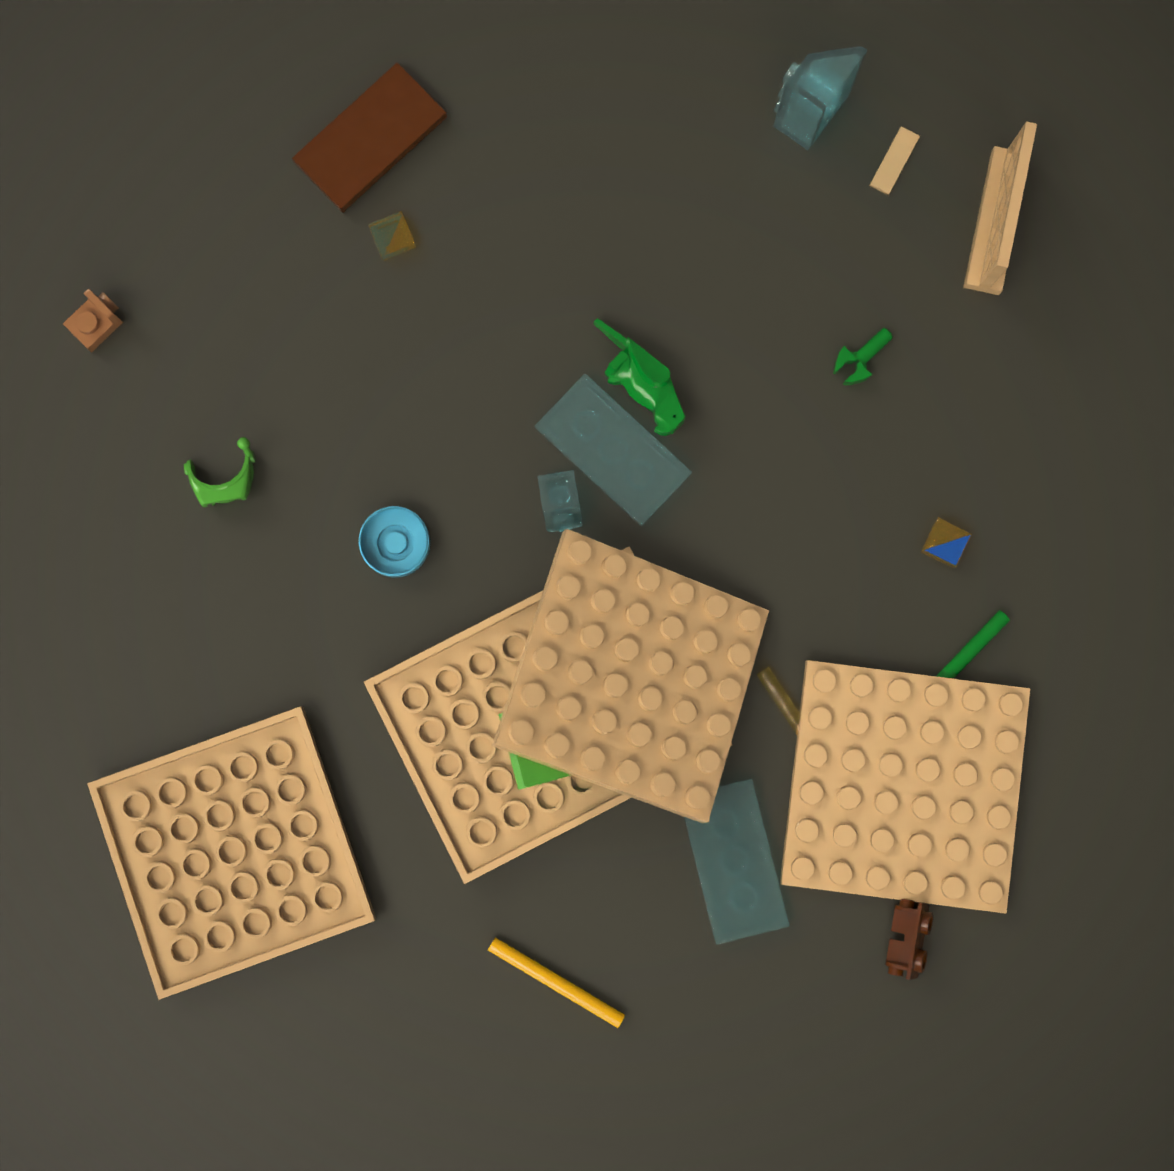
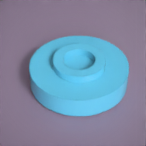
[359,506,430,577]

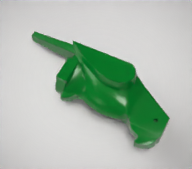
[594,318,685,436]

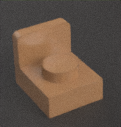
[63,288,123,352]

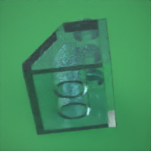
[774,46,867,150]

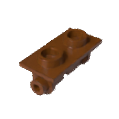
[885,899,933,980]

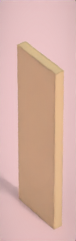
[870,126,920,195]

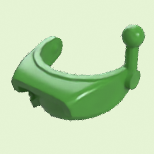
[184,437,256,508]

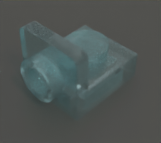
[538,470,583,532]

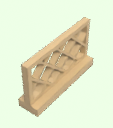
[963,121,1037,295]

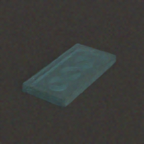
[535,374,692,527]
[684,779,789,945]

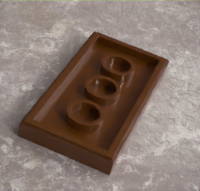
[292,62,447,213]

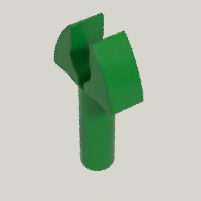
[833,328,893,385]

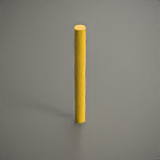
[488,937,625,1028]

